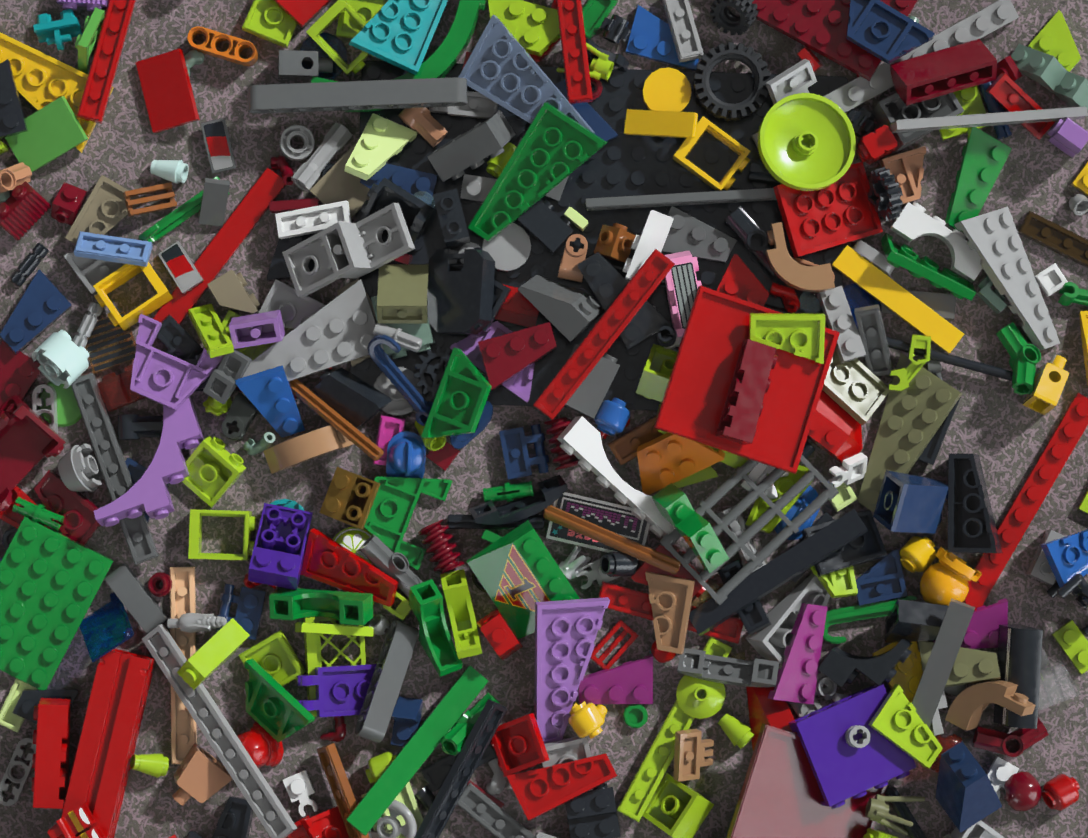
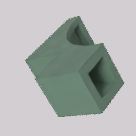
[1011,44,1088,110]

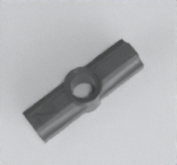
[359,535,423,598]

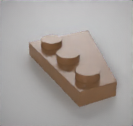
[645,571,695,654]

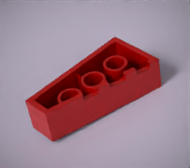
[32,698,71,809]

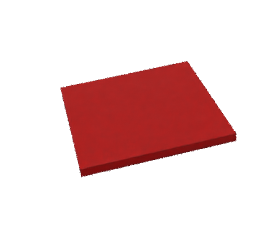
[654,285,840,474]

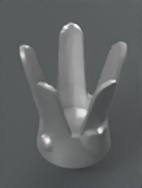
[558,545,593,580]

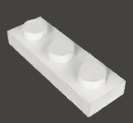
[275,200,352,239]

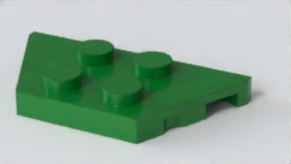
[421,347,492,439]
[244,658,315,742]

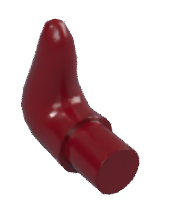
[320,716,346,742]

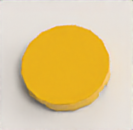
[642,67,691,112]

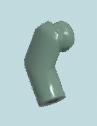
[184,50,204,78]
[243,432,275,456]

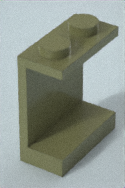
[377,264,429,324]

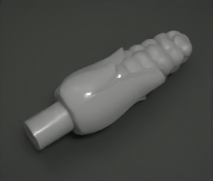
[167,613,227,633]

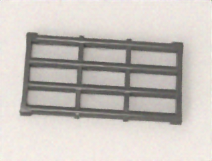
[659,455,839,605]

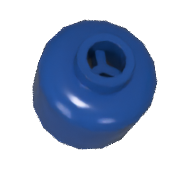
[594,398,631,436]

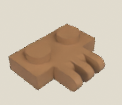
[673,729,714,782]

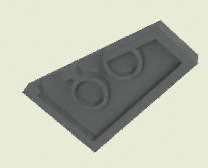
[661,206,737,263]

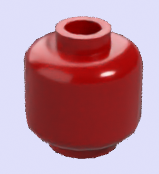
[1042,774,1080,811]

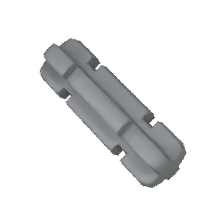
[72,302,103,348]

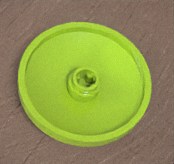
[758,93,856,191]

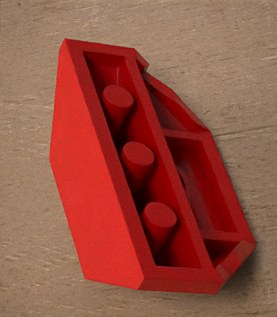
[807,390,863,464]

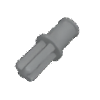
[373,322,422,352]

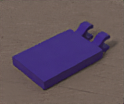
[297,664,376,717]

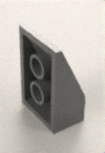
[871,92,964,153]
[518,275,604,342]

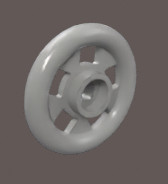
[368,800,417,838]

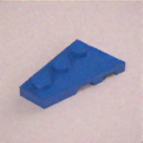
[625,5,699,71]

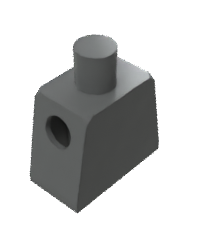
[278,50,333,79]

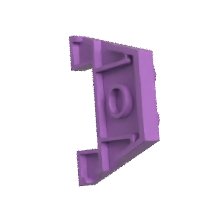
[130,314,224,410]

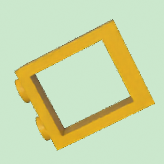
[673,117,750,191]
[93,262,173,331]

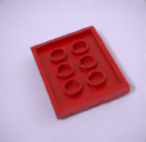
[773,162,883,258]

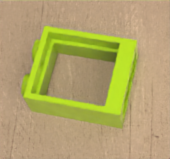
[306,0,374,75]
[188,509,256,560]

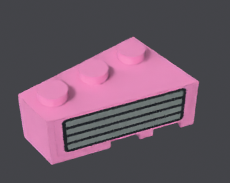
[664,251,702,337]

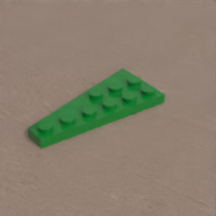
[468,102,607,241]

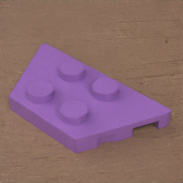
[450,321,535,402]

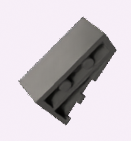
[428,110,516,182]

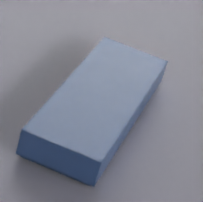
[74,231,153,267]

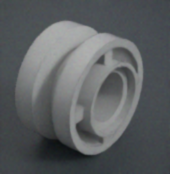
[279,125,315,161]

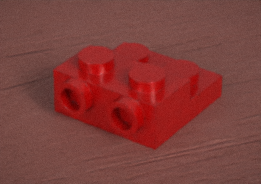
[490,713,550,777]

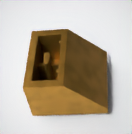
[319,467,381,530]

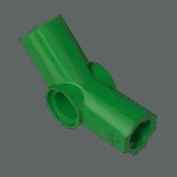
[996,323,1041,395]
[440,692,500,756]

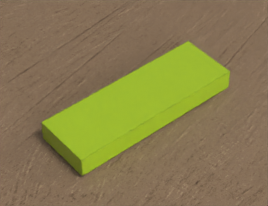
[188,304,234,358]
[295,622,374,637]

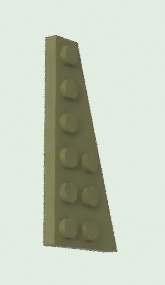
[857,353,962,512]

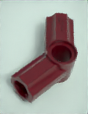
[972,718,1049,757]

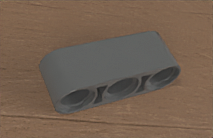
[105,563,168,634]

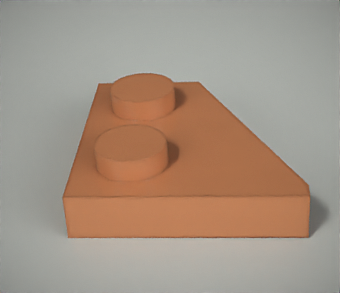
[880,146,926,204]

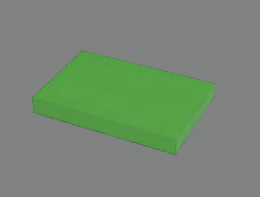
[5,96,88,173]

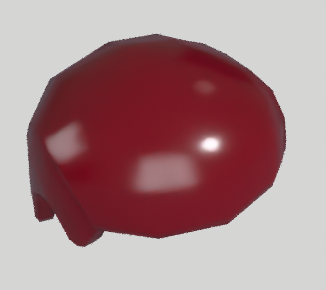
[1004,772,1042,811]

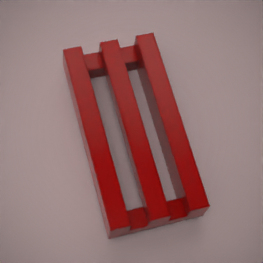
[591,619,639,670]

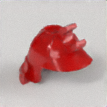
[222,722,284,768]

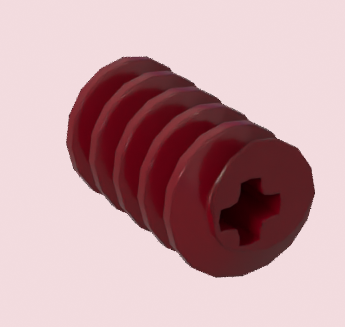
[544,417,580,470]
[418,519,465,573]

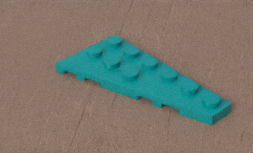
[349,0,448,75]

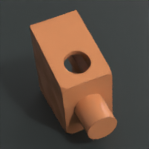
[172,742,232,806]

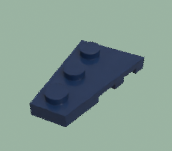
[360,163,437,206]

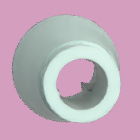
[150,160,189,184]

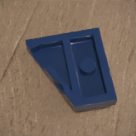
[856,549,908,606]

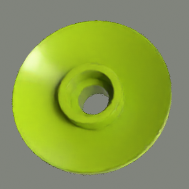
[676,675,726,719]

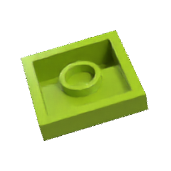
[182,436,246,508]

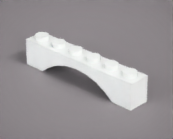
[557,416,675,537]

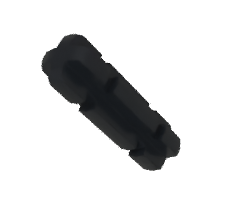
[10,243,49,286]

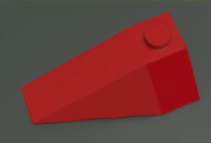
[746,686,798,751]

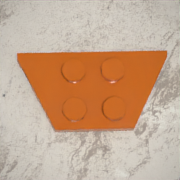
[637,433,725,495]

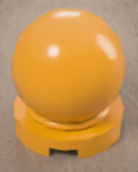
[920,547,982,606]

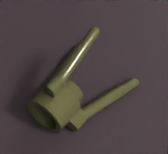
[865,794,925,836]

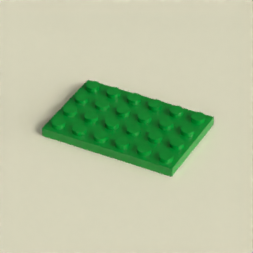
[0,516,114,690]

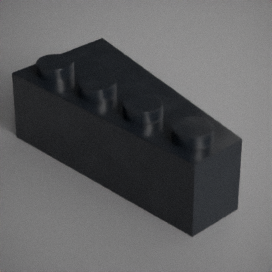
[948,453,1002,553]

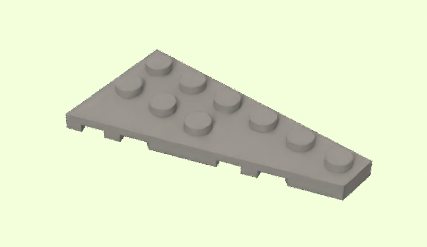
[954,207,1060,351]
[242,279,384,396]

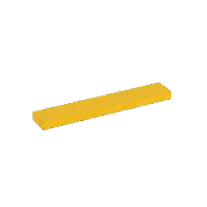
[832,245,964,354]

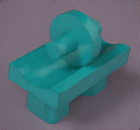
[33,9,82,50]

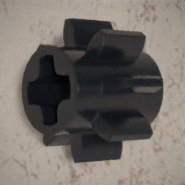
[600,14,631,45]
[847,107,876,138]

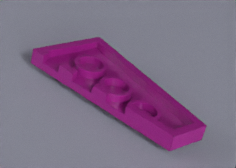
[768,603,827,705]

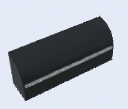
[993,624,1043,729]

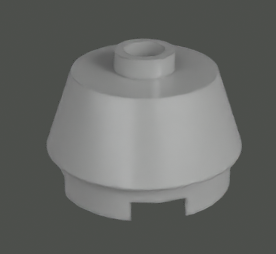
[58,444,104,492]

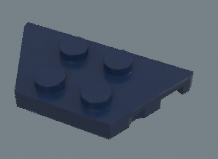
[846,0,935,64]

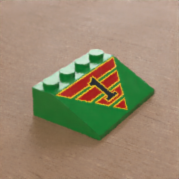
[466,520,580,639]

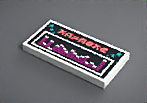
[546,492,650,560]

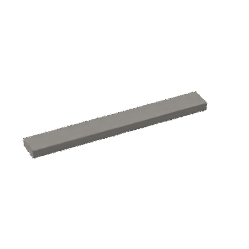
[890,106,1088,133]

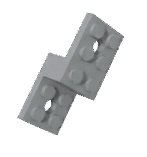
[282,203,415,298]

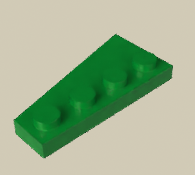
[945,127,1012,234]
[881,233,976,300]

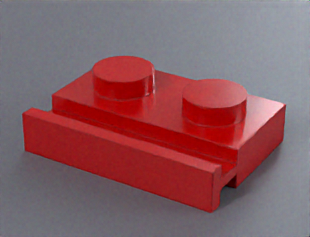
[495,284,539,328]

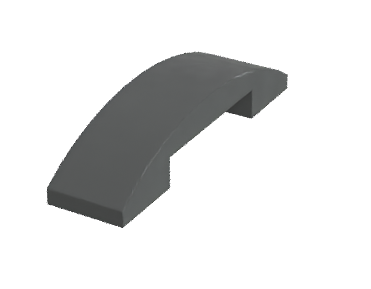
[677,648,779,687]

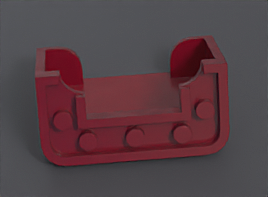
[0,395,66,511]

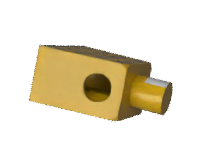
[1022,355,1069,415]

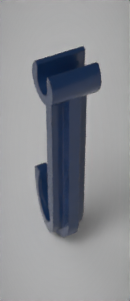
[368,335,433,426]

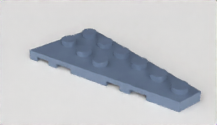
[459,15,595,133]

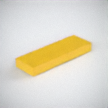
[624,109,698,138]

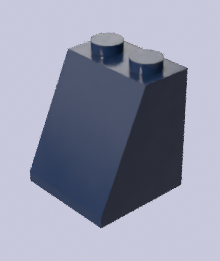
[873,470,948,534]
[935,742,1002,833]

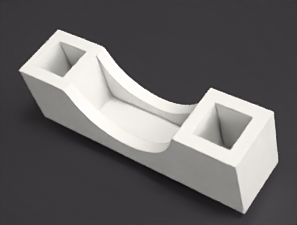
[890,202,982,282]

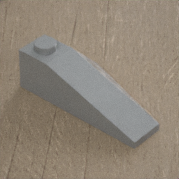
[746,573,830,669]

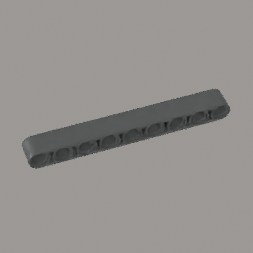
[247,77,468,114]

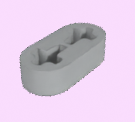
[852,240,895,276]

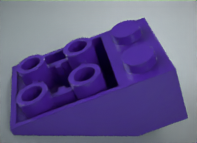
[248,503,313,590]

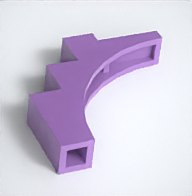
[94,396,204,527]

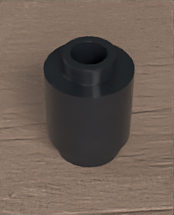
[600,552,639,577]

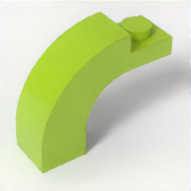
[440,569,483,659]

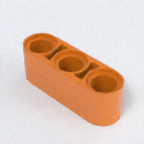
[187,26,258,66]

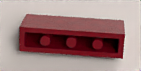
[890,39,997,106]

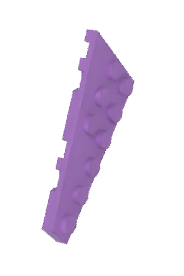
[535,597,610,744]

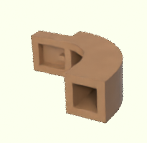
[766,222,835,292]
[263,425,354,474]
[945,680,1036,731]

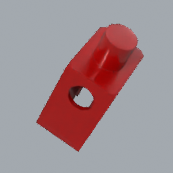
[477,608,523,660]

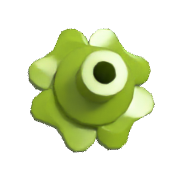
[203,396,232,416]

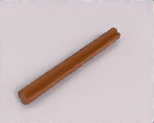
[289,379,384,461]
[543,505,681,574]

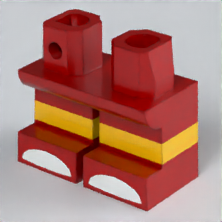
[47,803,106,838]

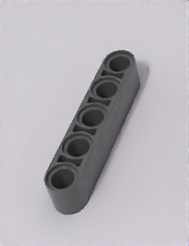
[355,620,419,743]

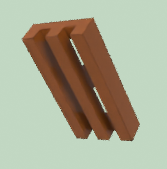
[123,182,178,217]

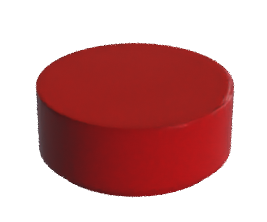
[651,641,676,663]

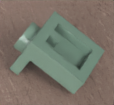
[976,275,1007,314]

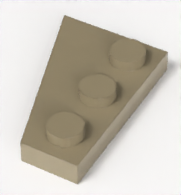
[65,175,141,244]

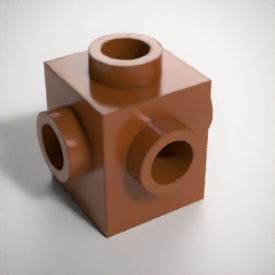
[594,223,636,263]

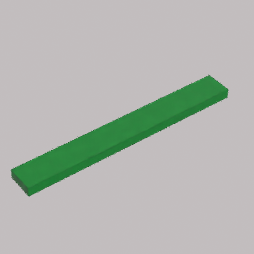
[345,665,488,836]

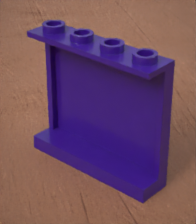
[788,684,916,809]

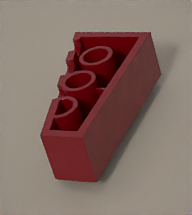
[715,339,778,445]

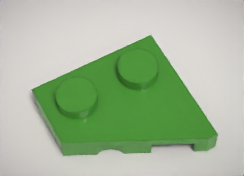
[75,8,105,74]

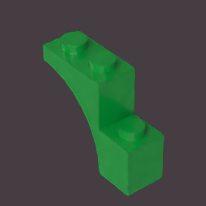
[652,483,729,573]
[409,579,463,677]

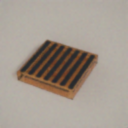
[78,311,137,374]

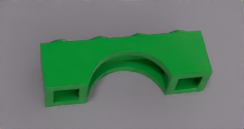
[269,587,373,626]

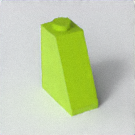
[177,618,250,690]

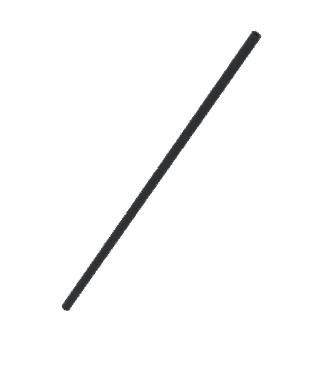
[611,262,1013,381]

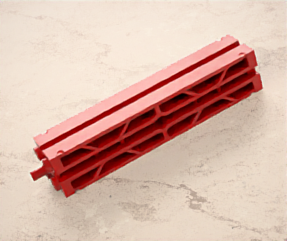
[61,647,156,838]

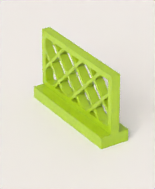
[303,617,366,717]

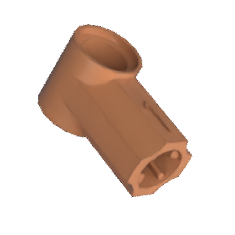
[398,107,448,148]
[0,162,32,193]

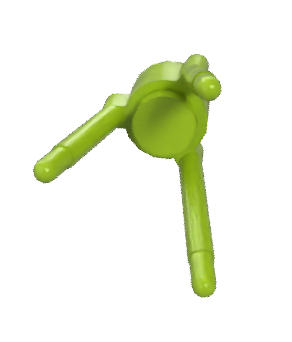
[556,42,614,80]

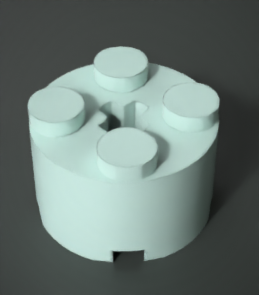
[32,330,90,389]

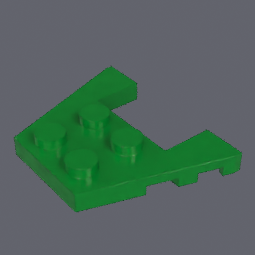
[364,476,453,570]

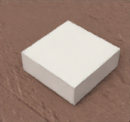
[1035,263,1068,297]

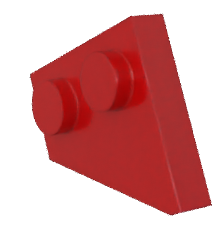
[716,254,769,307]

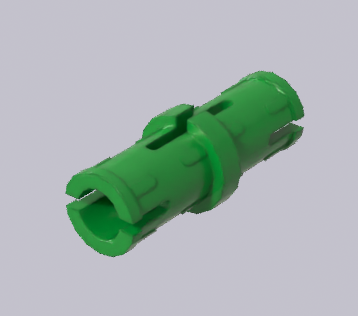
[483,481,534,502]
[12,497,64,531]

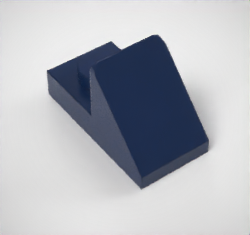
[391,697,424,747]

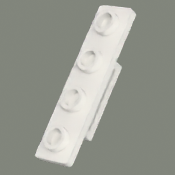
[623,210,673,282]

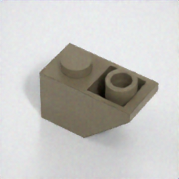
[207,269,260,314]

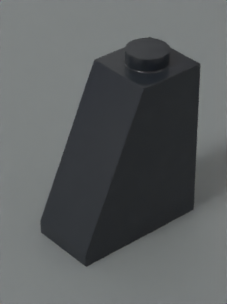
[314,367,392,429]
[885,599,948,643]

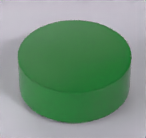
[623,704,648,728]

